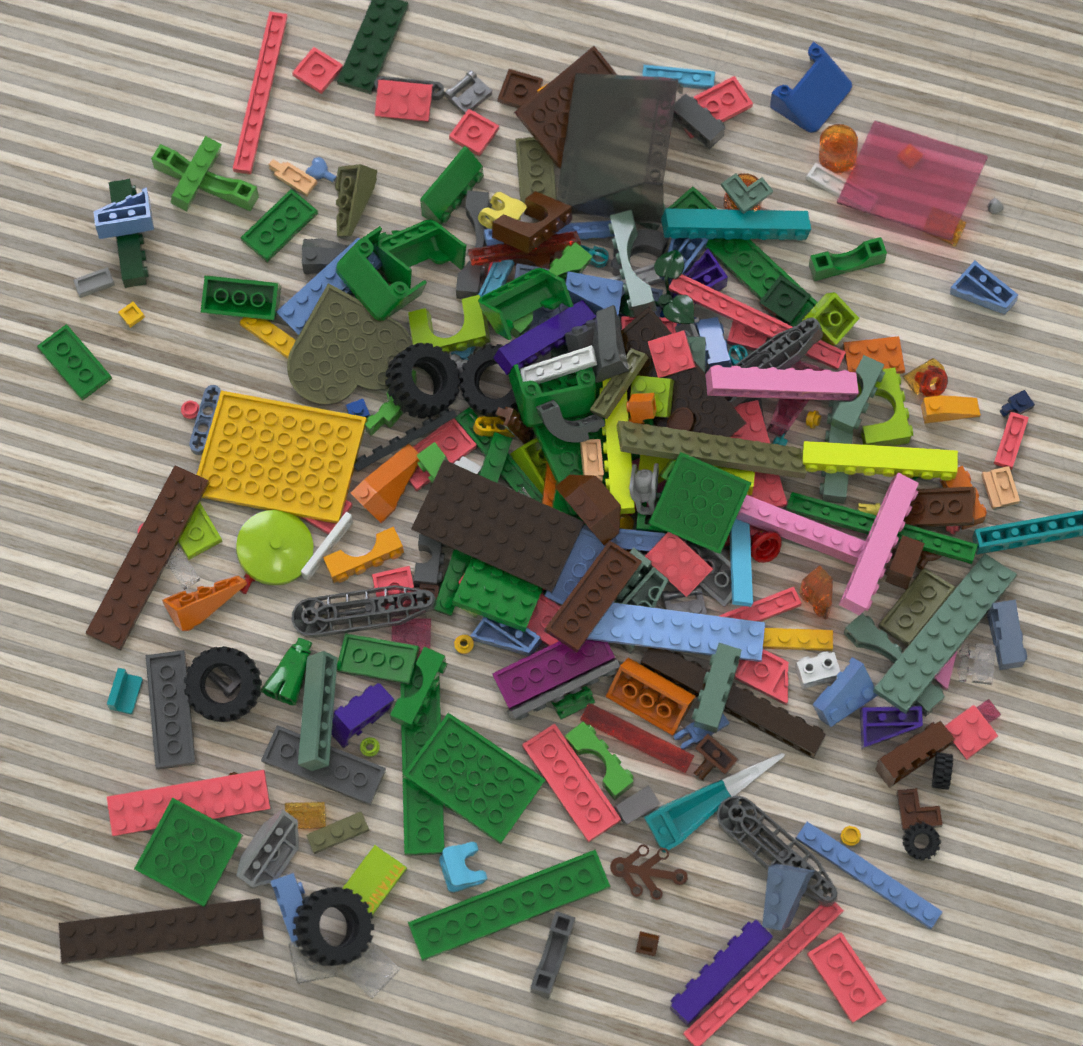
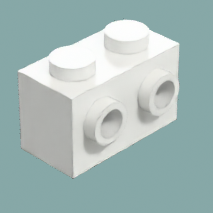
[795,652,840,689]

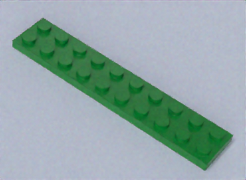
[667,186,818,327]
[400,666,445,856]
[408,850,610,961]

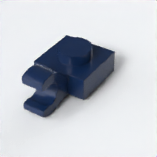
[1000,390,1035,417]

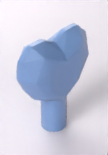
[306,157,337,182]

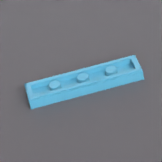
[642,65,715,90]

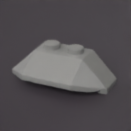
[236,809,299,887]

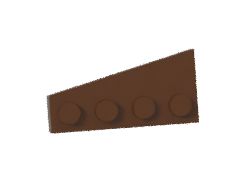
[875,721,955,788]

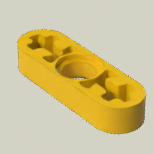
[473,416,515,437]

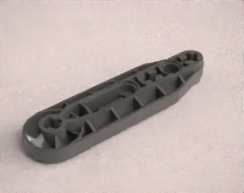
[725,317,823,408]
[291,585,436,638]
[717,796,838,907]

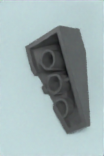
[302,238,378,274]
[592,305,629,384]

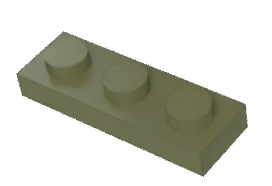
[306,811,369,854]

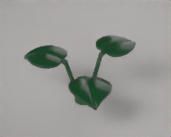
[619,250,695,324]

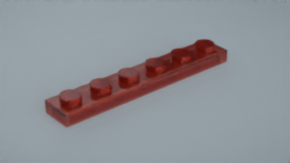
[468,231,581,266]
[580,703,695,774]

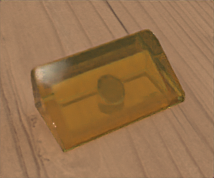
[903,358,946,394]

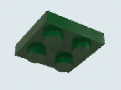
[758,275,811,325]

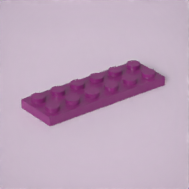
[492,640,615,710]

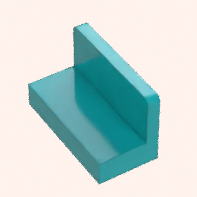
[107,667,143,715]

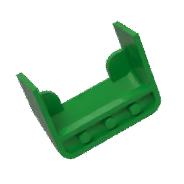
[377,220,467,289]
[335,226,427,321]
[478,268,573,340]
[509,364,596,427]

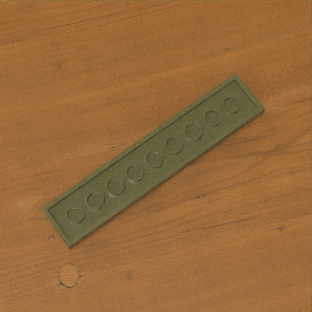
[616,421,807,479]

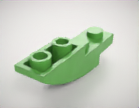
[365,369,417,436]

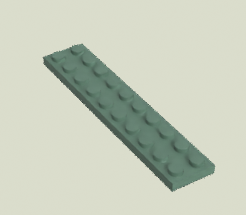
[873,553,1017,714]

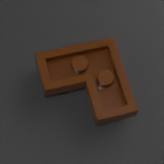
[897,788,943,831]

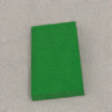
[240,189,318,262]
[37,324,112,401]
[337,633,420,685]

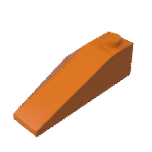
[351,444,419,524]
[162,576,247,631]

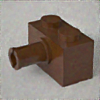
[693,733,740,781]

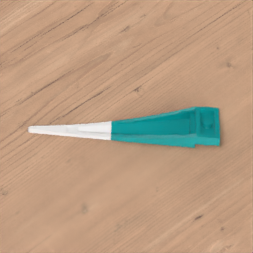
[644,753,785,853]

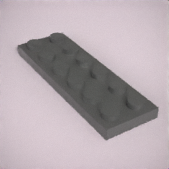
[145,650,196,770]
[507,659,621,720]
[261,725,386,806]

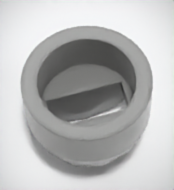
[988,198,1004,214]

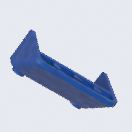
[770,42,852,133]

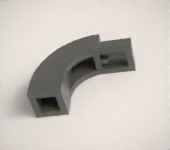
[611,229,669,276]
[536,400,605,442]

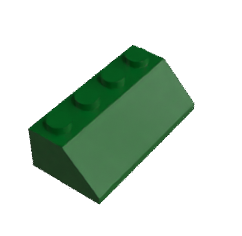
[420,146,484,225]
[200,275,281,320]

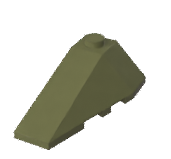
[335,164,378,237]

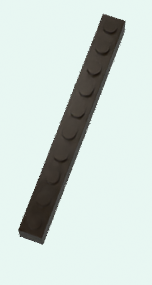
[641,648,826,759]

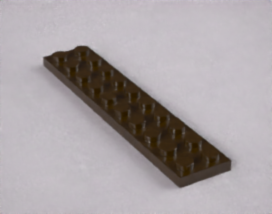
[59,898,264,964]

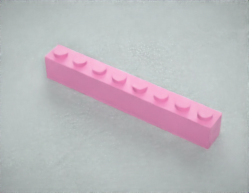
[705,365,859,401]
[839,473,919,616]
[736,495,866,565]

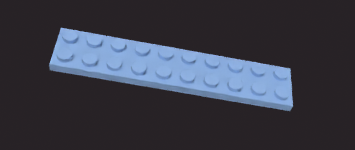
[587,603,765,662]

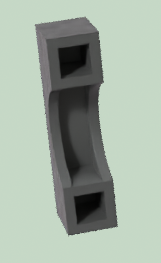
[530,911,575,999]

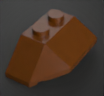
[555,475,621,546]

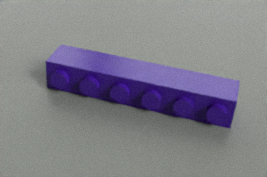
[493,300,596,375]
[670,920,773,1026]

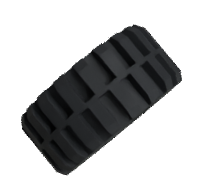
[385,342,461,419]
[459,344,529,417]
[184,646,262,722]
[292,887,374,966]

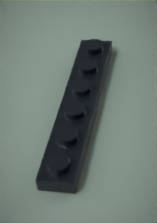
[354,408,457,472]

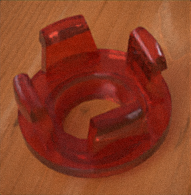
[914,365,948,397]

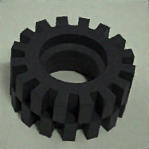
[932,752,953,790]
[902,822,941,861]

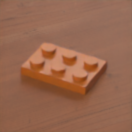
[843,336,905,374]

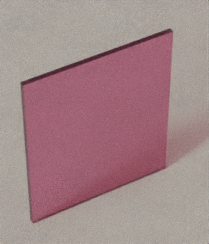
[837,120,988,241]

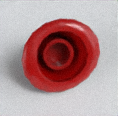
[751,530,782,563]

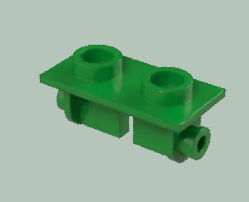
[552,686,596,720]

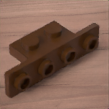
[496,407,534,445]

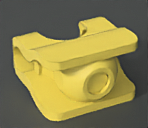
[478,192,527,229]

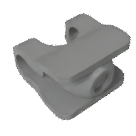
[629,463,659,515]

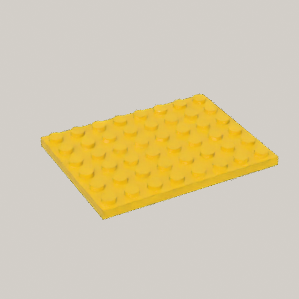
[197,390,367,524]

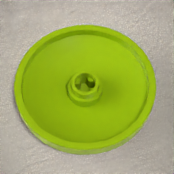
[236,510,314,585]

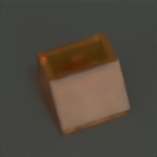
[799,565,833,620]

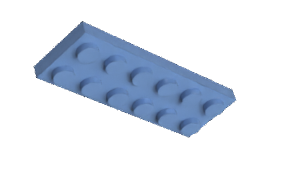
[276,237,382,336]

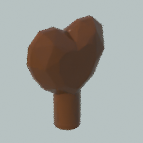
[917,550,942,570]

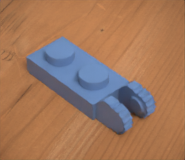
[673,714,729,750]

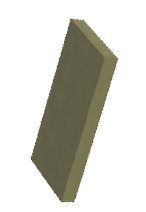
[515,137,557,203]
[878,568,956,646]

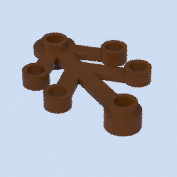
[610,844,688,900]

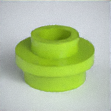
[360,737,380,757]

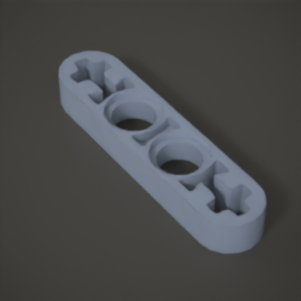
[189,385,221,455]

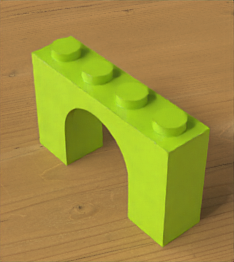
[408,295,491,354]
[857,367,913,446]

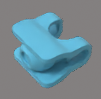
[439,842,488,893]

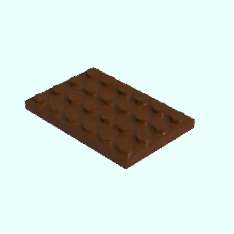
[514,46,639,169]

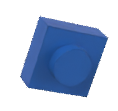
[346,399,370,418]

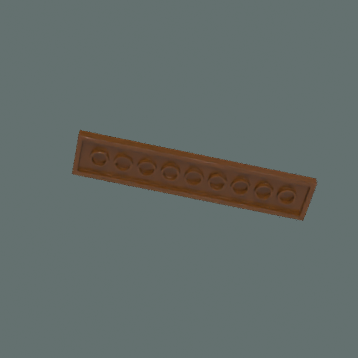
[86,465,210,651]

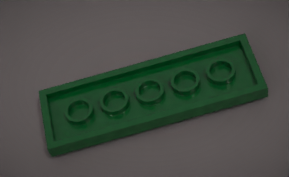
[337,0,409,95]

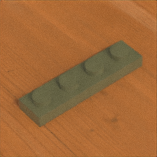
[590,348,648,419]

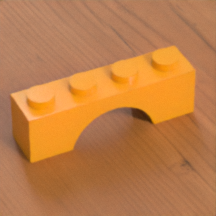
[323,526,404,583]

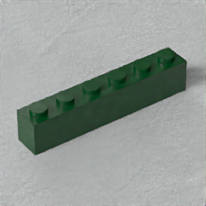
[108,179,149,288]

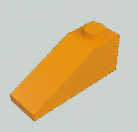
[921,395,980,424]

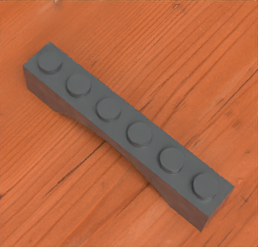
[456,191,492,299]

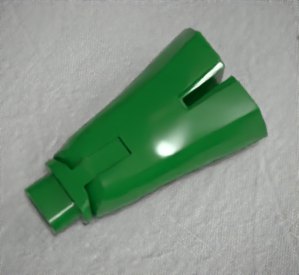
[261,638,312,706]

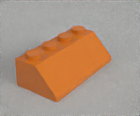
[605,657,696,736]

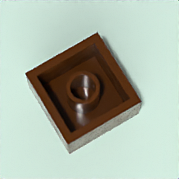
[884,535,925,590]

